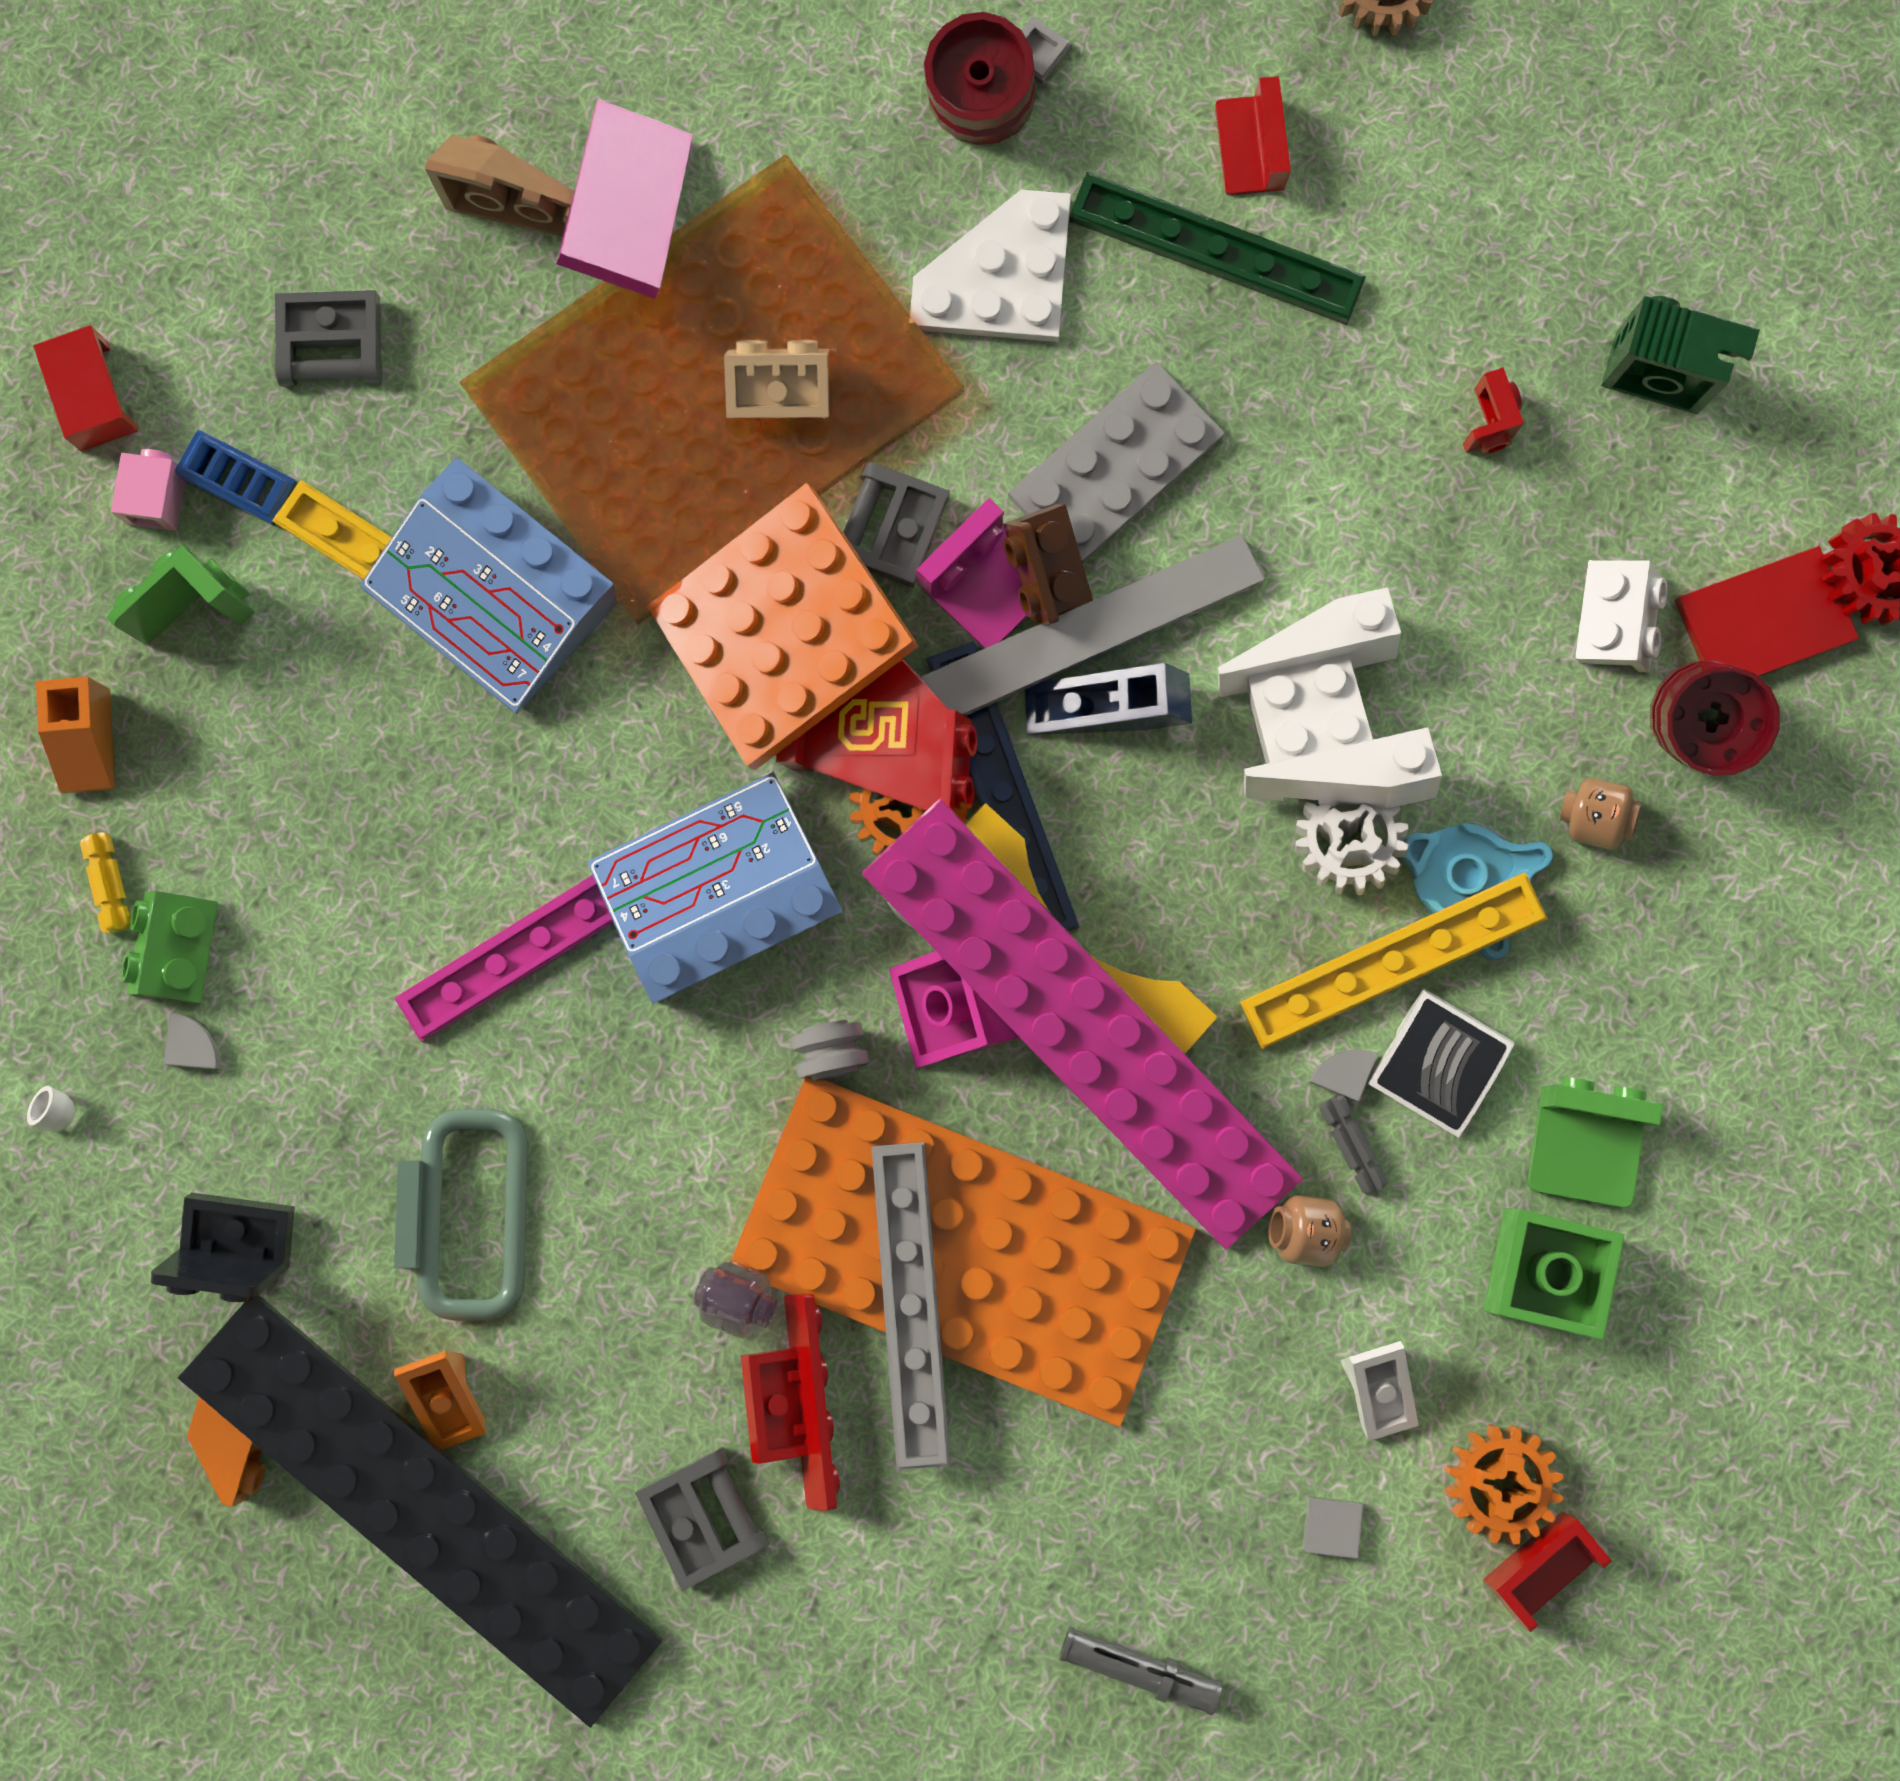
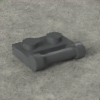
[275,290,382,387]
[843,462,950,588]
[635,1447,770,1591]

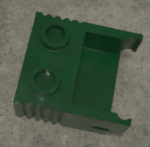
[1601,296,1760,415]

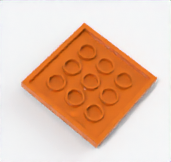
[647,483,919,770]

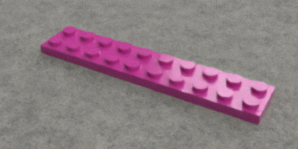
[862,798,1303,1250]

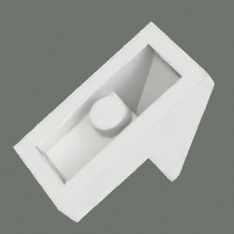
[1341,1341,1419,1442]

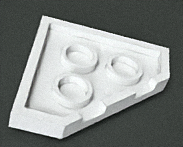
[909,190,1071,342]

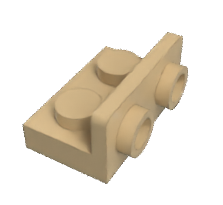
[724,340,830,418]

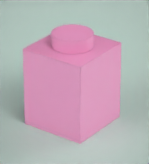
[111,449,185,531]

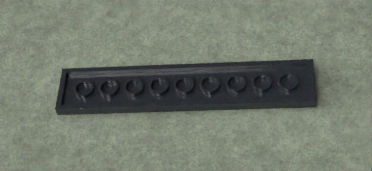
[178,1295,662,1728]

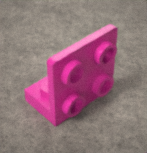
[916,498,1028,649]

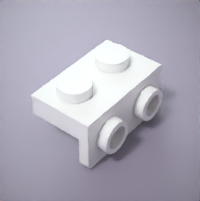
[1575,560,1667,673]

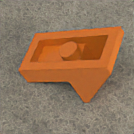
[394,1351,486,1450]

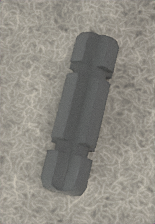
[1319,1095,1388,1195]

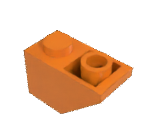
[36,676,115,794]
[187,1397,265,1507]

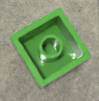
[1483,1208,1625,1340]

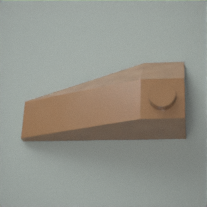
[425,135,574,237]

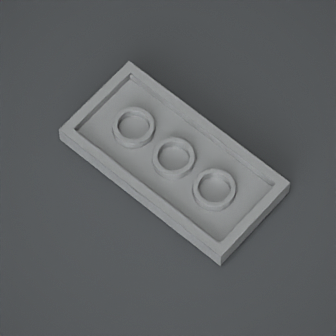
[1008,361,1225,563]

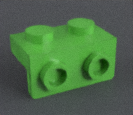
[121,891,218,1004]

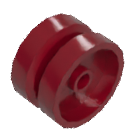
[924,12,1036,145]

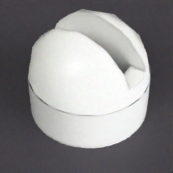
[27,1086,76,1132]

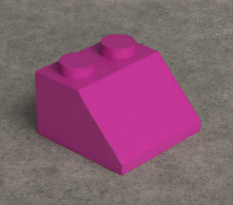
[889,951,1021,1068]

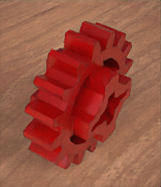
[1821,513,1900,626]

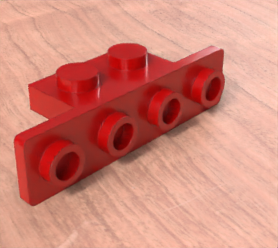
[740,1293,840,1512]

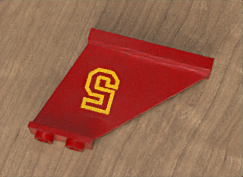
[776,659,977,823]

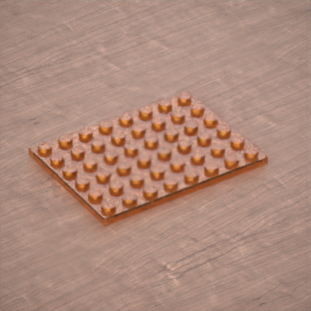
[459,154,964,625]

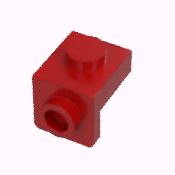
[1462,367,1524,455]

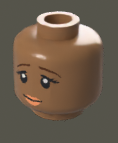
[1560,778,1642,850]
[1268,1195,1351,1267]

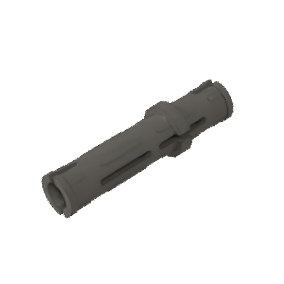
[1059,1626,1223,1716]

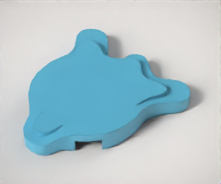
[1401,823,1553,960]

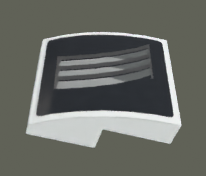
[1368,988,1514,1138]

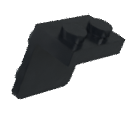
[150,1192,295,1302]

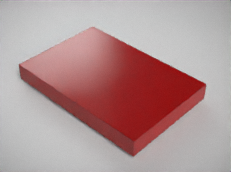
[1674,545,1859,676]

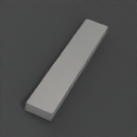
[872,1142,950,1470]

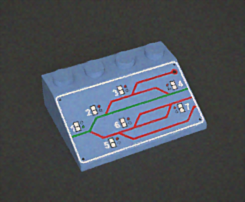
[360,457,617,715]
[587,772,843,1004]

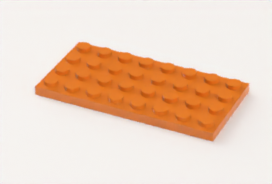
[728,1076,1196,1427]

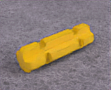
[80,833,131,933]

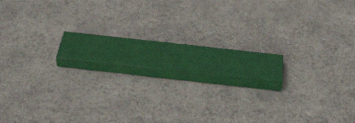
[1068,172,1366,325]

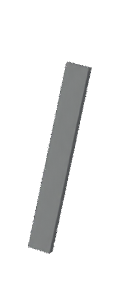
[920,535,1265,716]

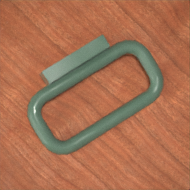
[394,1109,528,1321]

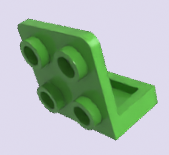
[107,545,255,645]
[1527,1077,1663,1207]

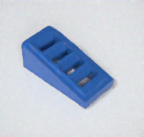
[175,430,298,526]

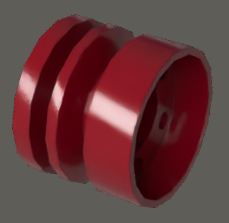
[1650,660,1780,776]

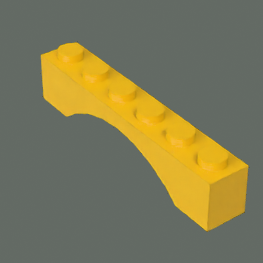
[965,803,1218,1054]

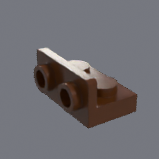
[1003,504,1093,625]

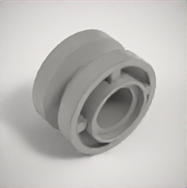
[790,1020,870,1081]

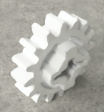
[1295,802,1409,895]

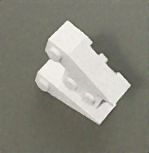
[1218,587,1442,809]

